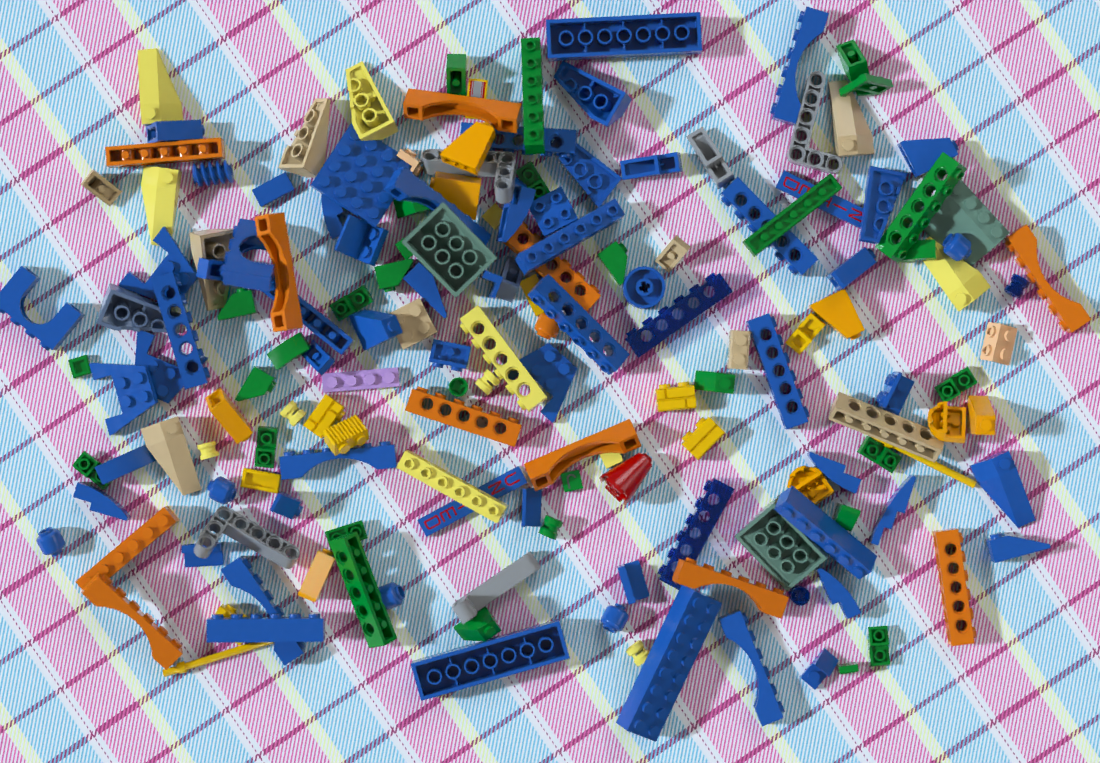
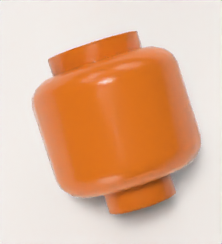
[534,312,560,340]

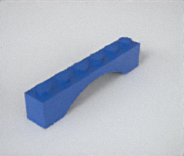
[770,7,829,126]
[384,167,491,245]
[279,441,397,480]
[221,556,306,666]
[718,609,785,727]

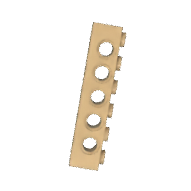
[828,392,944,463]

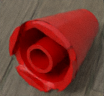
[599,453,652,505]

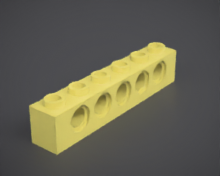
[459,305,548,412]
[396,450,509,523]

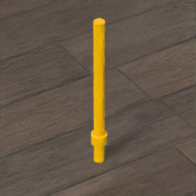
[871,437,976,488]
[162,642,274,677]

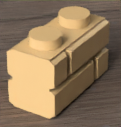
[727,330,751,370]

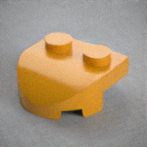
[927,401,966,443]
[787,466,835,505]

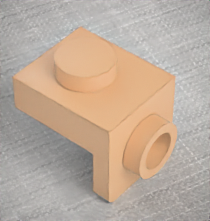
[396,148,423,177]

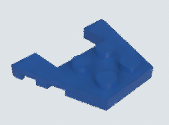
[118,226,198,307]
[135,330,208,404]
[503,343,577,423]
[89,362,159,436]

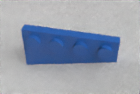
[552,138,622,208]
[858,166,908,245]

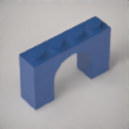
[220,218,274,292]
[0,266,85,351]

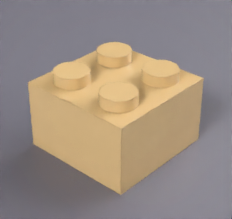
[389,298,438,350]

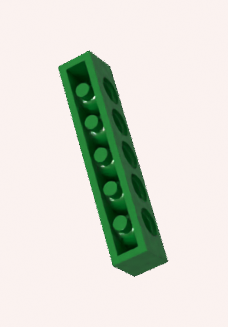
[521,37,545,155]
[875,152,967,263]
[329,531,397,648]

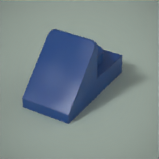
[302,340,335,375]
[800,648,839,690]

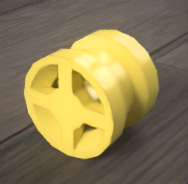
[197,441,219,460]

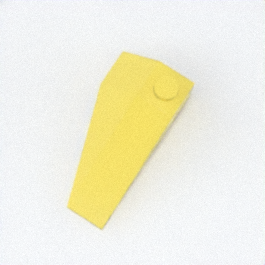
[137,48,184,127]
[345,61,399,141]
[141,166,182,246]
[923,236,991,312]

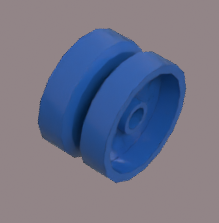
[622,266,666,309]

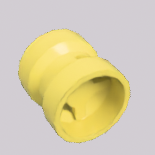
[474,369,501,395]
[280,400,307,427]
[626,640,650,667]

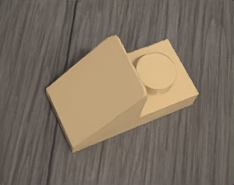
[81,169,122,206]
[655,235,691,273]

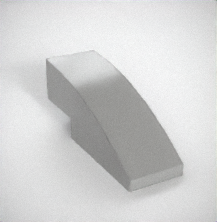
[686,127,734,189]

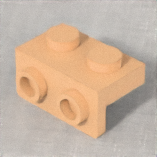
[980,322,1018,366]

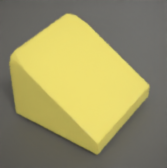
[481,203,503,230]
[599,453,624,469]

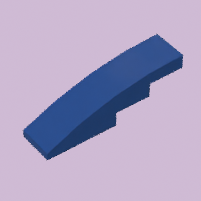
[868,475,916,545]

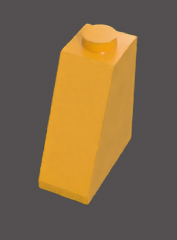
[440,121,496,175]
[430,171,482,220]
[808,289,865,340]
[205,387,253,444]
[967,395,996,435]
[297,548,336,602]

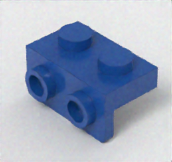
[429,339,471,372]

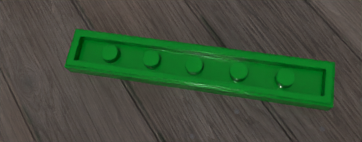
[743,173,842,257]

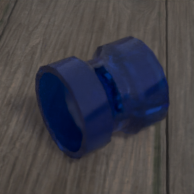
[1004,274,1030,300]
[789,585,810,606]

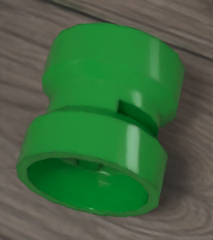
[449,377,468,397]
[538,515,563,540]

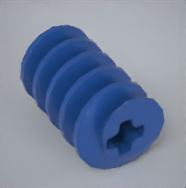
[192,160,234,187]

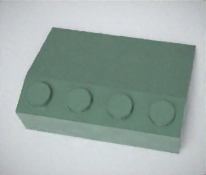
[920,180,1010,266]
[401,202,497,298]
[734,495,829,592]

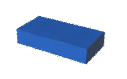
[252,172,295,207]

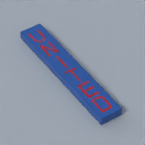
[775,170,863,229]
[417,466,528,537]

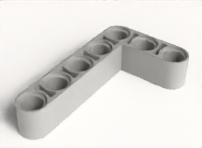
[786,71,843,174]
[422,149,516,204]
[194,506,300,569]
[452,551,541,624]

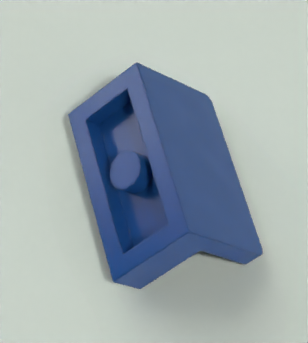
[479,270,503,299]
[521,487,542,527]
[181,542,224,567]
[617,560,650,604]

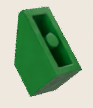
[836,39,869,82]
[446,54,467,96]
[393,199,431,219]
[597,241,628,286]
[374,258,414,293]
[217,288,258,321]
[235,366,277,401]
[694,370,736,394]
[832,503,861,531]
[454,606,502,641]

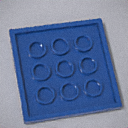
[310,122,412,228]

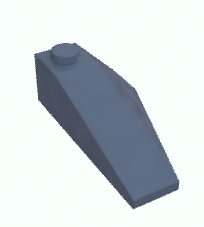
[96,283,180,333]

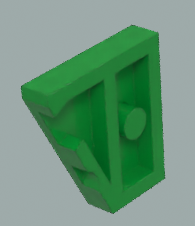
[839,73,893,97]

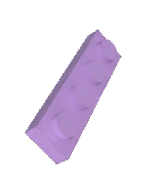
[322,367,400,393]

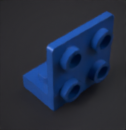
[529,187,578,237]
[334,214,389,267]
[876,372,914,416]

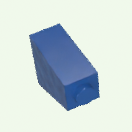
[146,119,205,143]
[897,138,959,178]
[826,247,876,291]
[349,309,403,351]

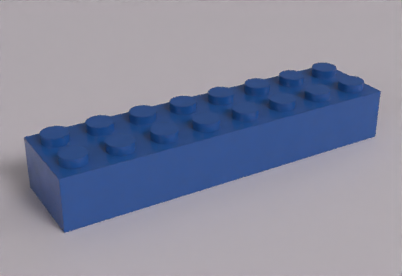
[546,12,702,62]
[616,585,722,742]
[411,619,570,701]

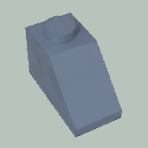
[496,256,523,303]

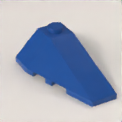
[553,61,632,127]
[970,450,1036,528]

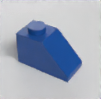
[270,491,303,519]

